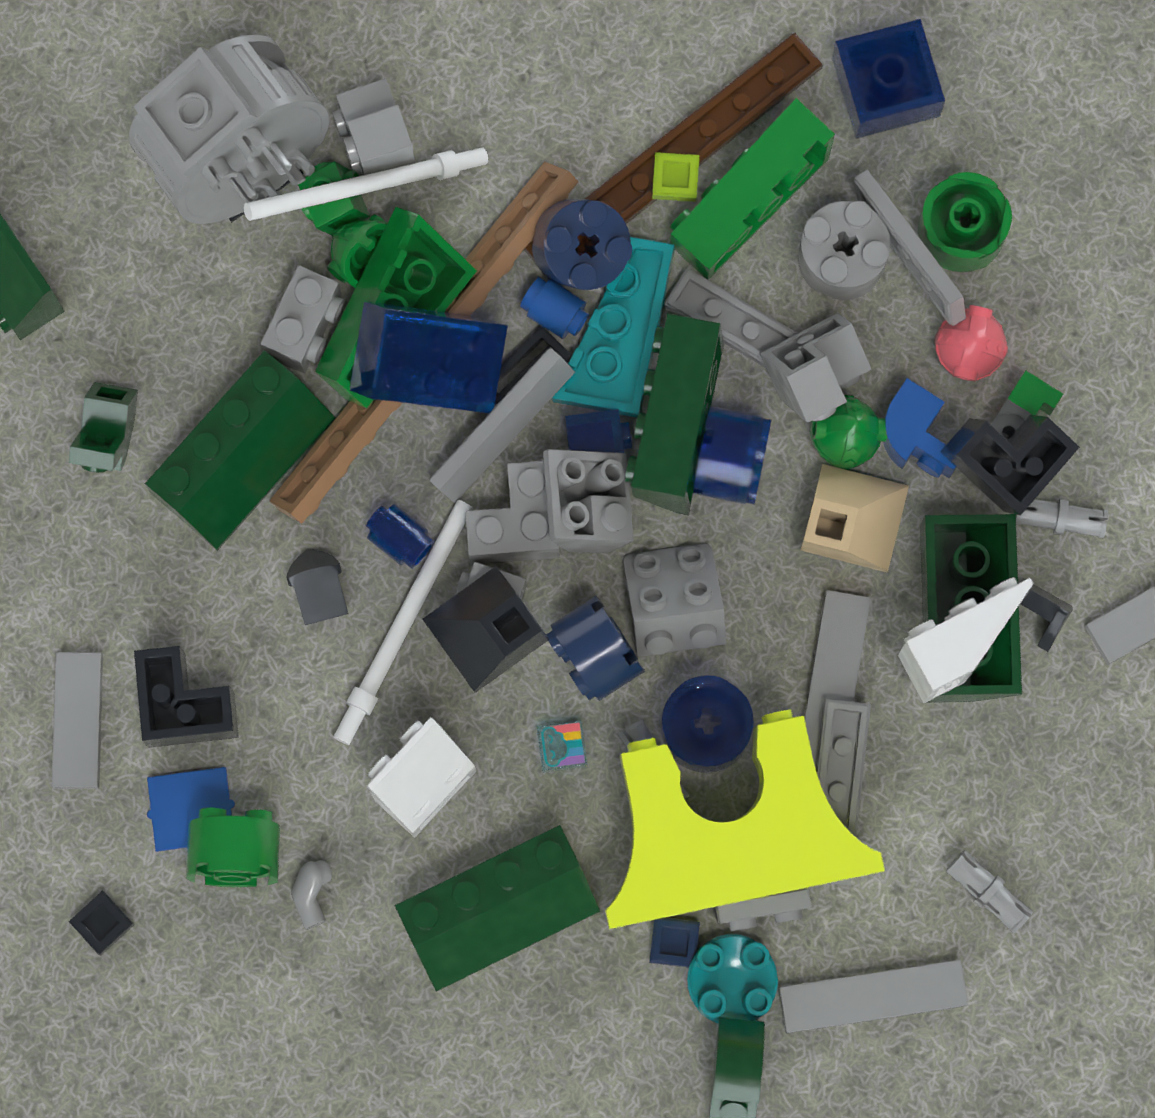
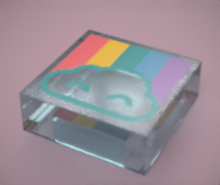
[537,720,587,773]

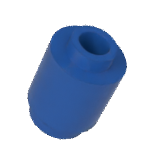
[520,277,589,339]

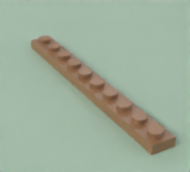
[269,162,578,524]

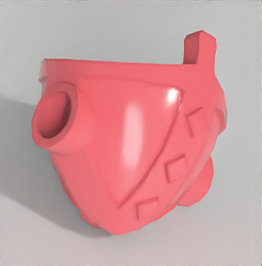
[934,305,1008,381]

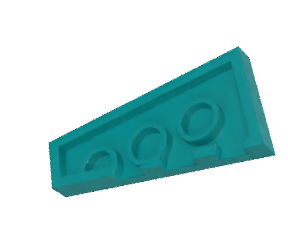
[551,237,675,418]

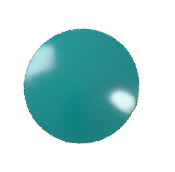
[687,934,778,1024]

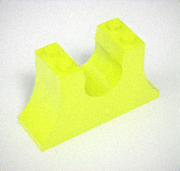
[605,709,885,929]

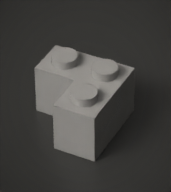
[332,78,415,175]
[760,313,872,423]
[466,461,560,565]

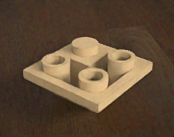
[800,464,909,572]

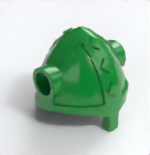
[326,214,387,288]
[810,394,887,470]

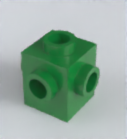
[298,161,370,236]

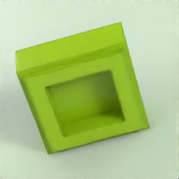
[652,152,699,202]

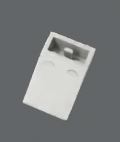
[898,577,1033,703]
[367,717,476,838]

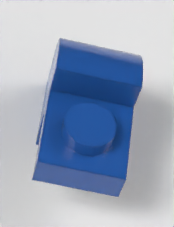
[883,378,957,479]

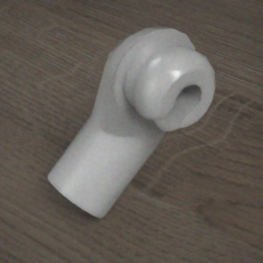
[291,860,332,930]

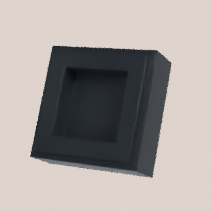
[68,890,134,956]

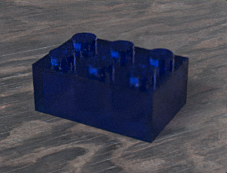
[350,301,508,413]

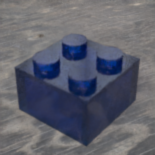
[832,19,945,139]

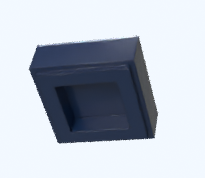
[649,918,700,968]

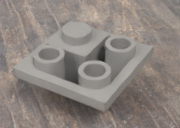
[543,449,634,553]

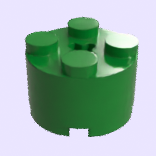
[918,172,1012,272]
[186,808,280,887]

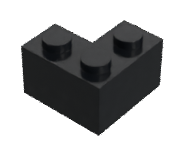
[940,414,1080,515]
[134,646,239,748]

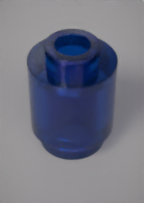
[366,504,434,569]

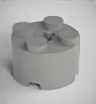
[798,201,890,300]

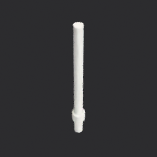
[244,148,488,221]
[333,500,473,745]

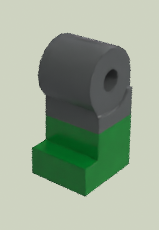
[991,370,1063,441]

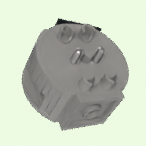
[129,34,329,224]

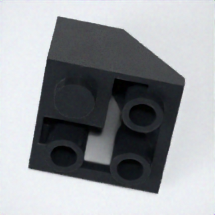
[422,566,549,693]

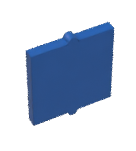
[147,767,235,852]

